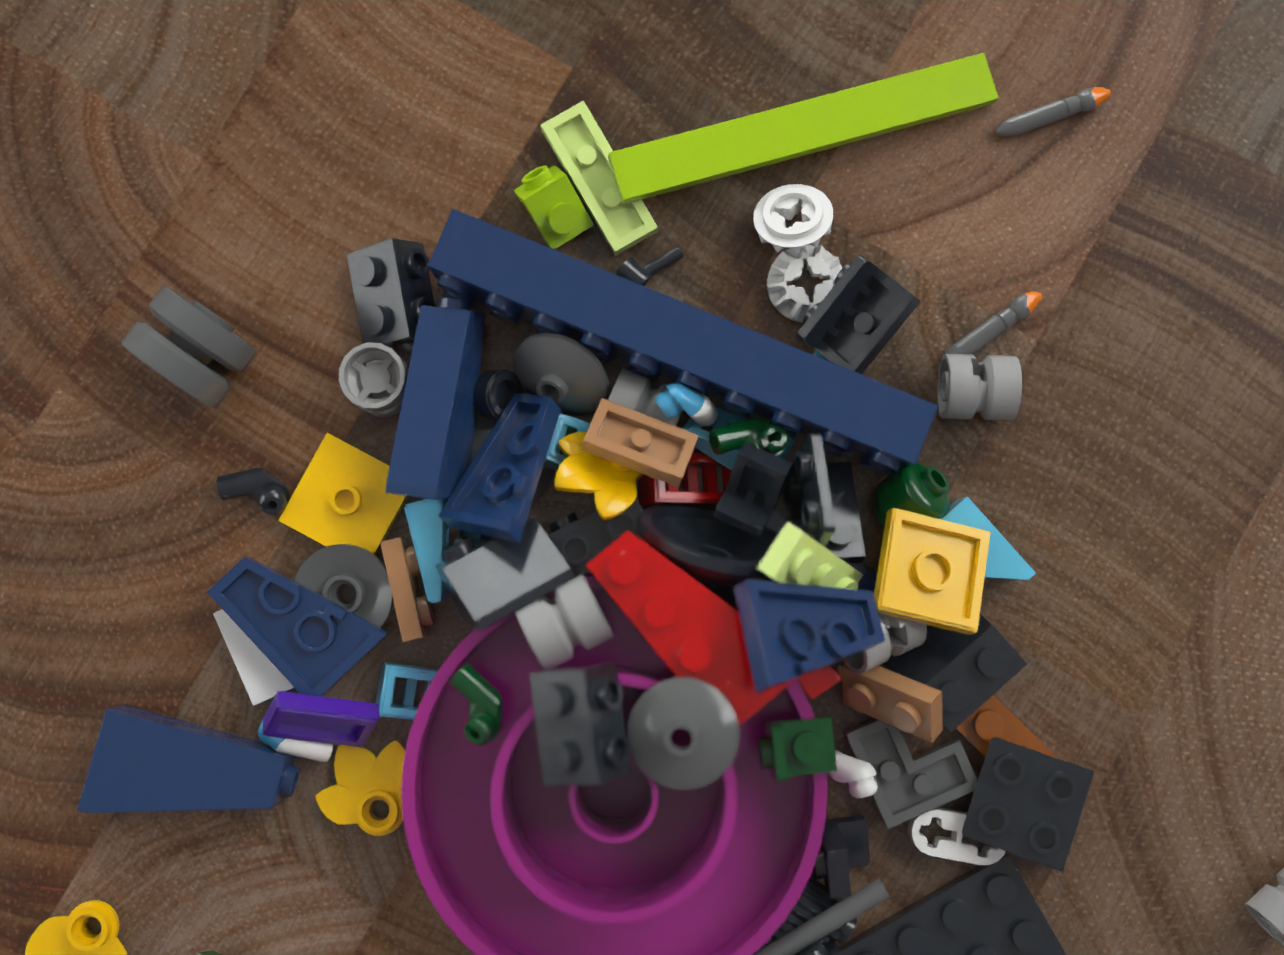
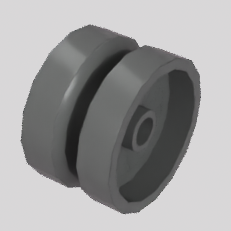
[120,284,258,409]

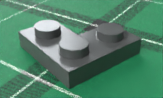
[843,718,978,829]

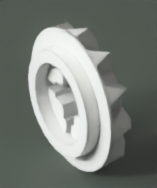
[753,184,833,254]
[767,245,842,323]

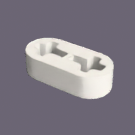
[907,807,1006,865]

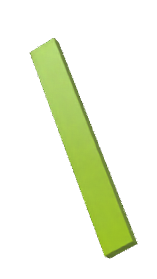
[608,53,999,205]

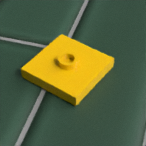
[278,433,409,556]
[874,508,991,635]

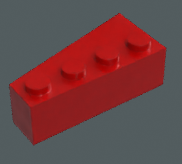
[586,530,795,726]

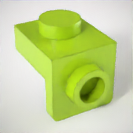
[514,166,594,250]

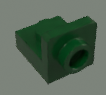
[758,716,837,782]

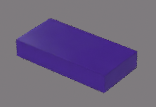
[263,691,380,747]

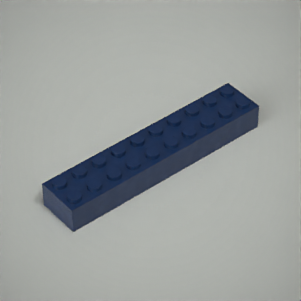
[428,209,938,476]

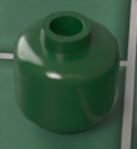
[874,462,950,527]

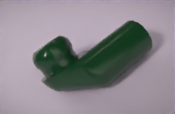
[709,418,789,456]
[449,663,503,746]

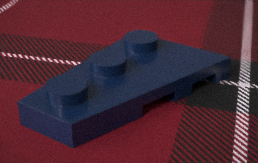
[438,393,561,543]
[207,557,390,697]
[734,579,885,694]

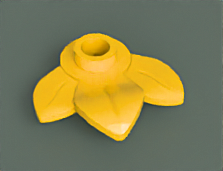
[554,432,643,520]
[315,740,406,836]
[25,900,127,955]

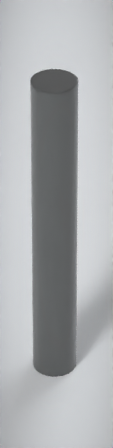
[753,878,890,955]

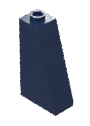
[385,298,486,499]
[77,705,300,813]

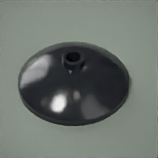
[639,504,779,588]

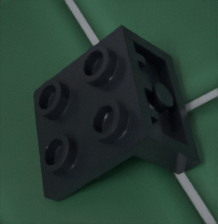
[783,433,866,564]
[962,737,1094,872]

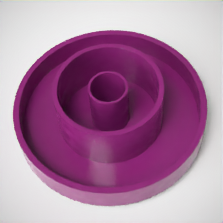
[401,577,828,955]

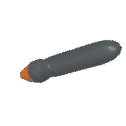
[996,87,1111,137]
[940,291,1042,361]

